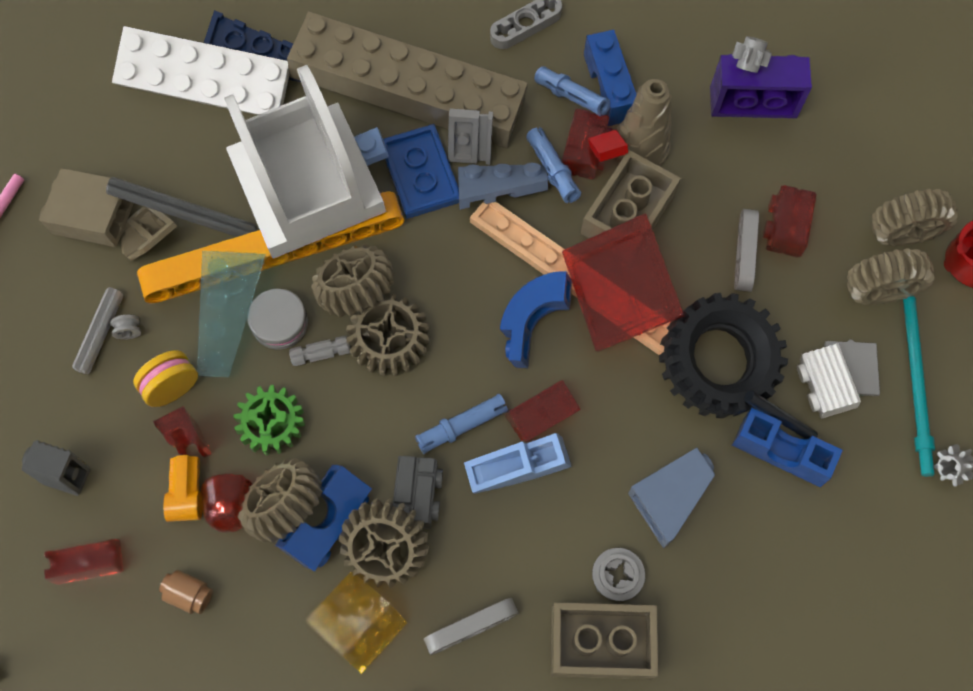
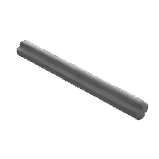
[106,177,257,237]

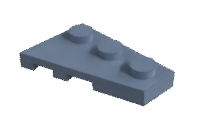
[458,163,548,210]

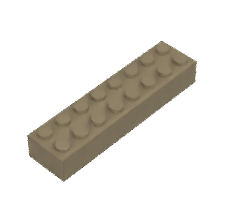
[287,11,528,148]

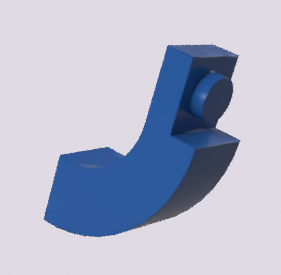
[500,271,572,368]

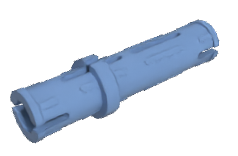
[534,66,610,116]
[526,127,581,203]
[415,394,508,454]

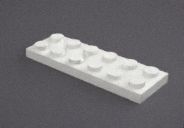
[112,26,290,115]

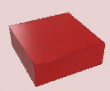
[588,130,628,162]

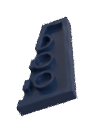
[204,10,301,82]

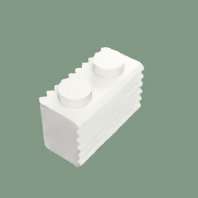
[797,343,861,419]

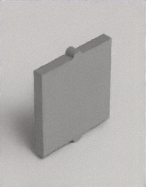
[824,339,880,396]

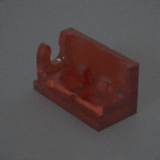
[505,379,581,442]
[153,406,212,458]
[44,539,123,585]

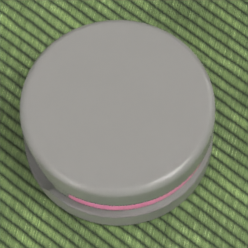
[248,288,308,350]

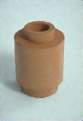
[159,570,213,614]

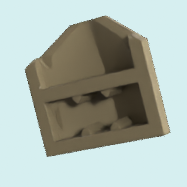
[120,206,177,261]

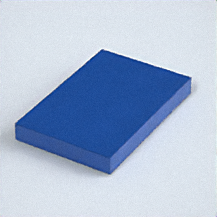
[383,124,459,219]

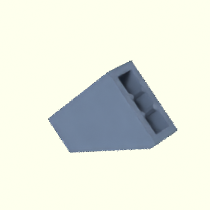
[628,448,715,548]

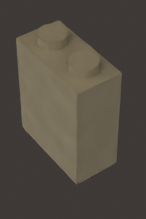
[38,168,134,247]

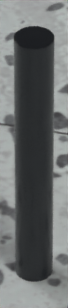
[744,390,818,439]

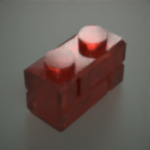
[562,109,613,180]
[763,185,817,257]

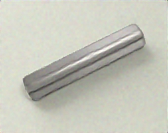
[72,287,123,374]

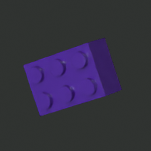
[710,54,812,119]

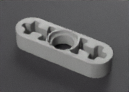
[490,0,562,49]
[734,209,759,292]
[423,598,519,655]

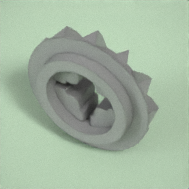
[592,548,645,602]

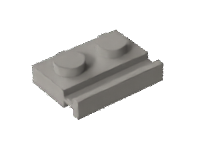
[448,109,493,165]

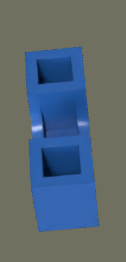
[584,30,636,126]
[732,408,843,487]
[275,465,372,571]

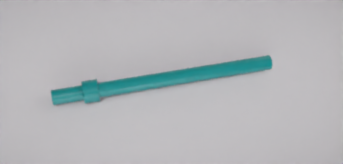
[903,296,935,477]

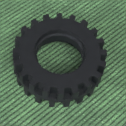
[659,293,788,418]

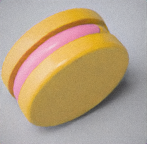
[133,350,198,407]

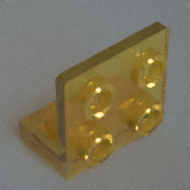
[306,572,408,674]

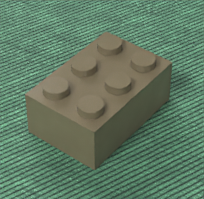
[580,150,681,263]
[551,603,658,680]

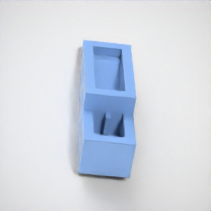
[464,433,572,494]

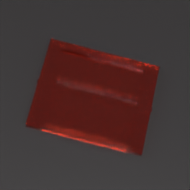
[562,213,685,352]

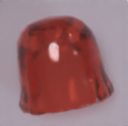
[201,474,253,533]

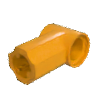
[163,455,203,522]

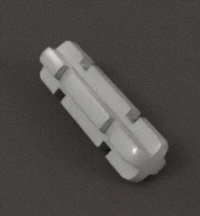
[289,336,351,366]

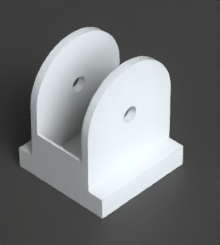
[224,65,386,259]

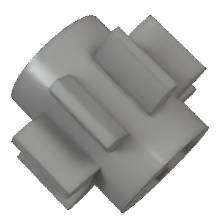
[732,36,772,73]
[934,444,973,486]

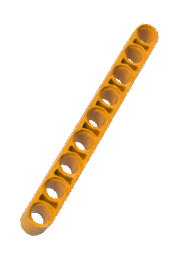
[137,191,405,303]

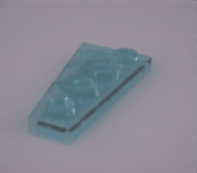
[197,251,266,377]

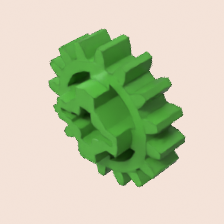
[233,385,305,455]

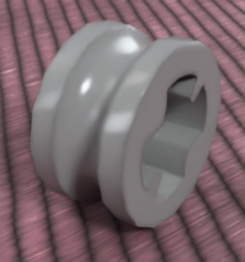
[111,315,141,340]

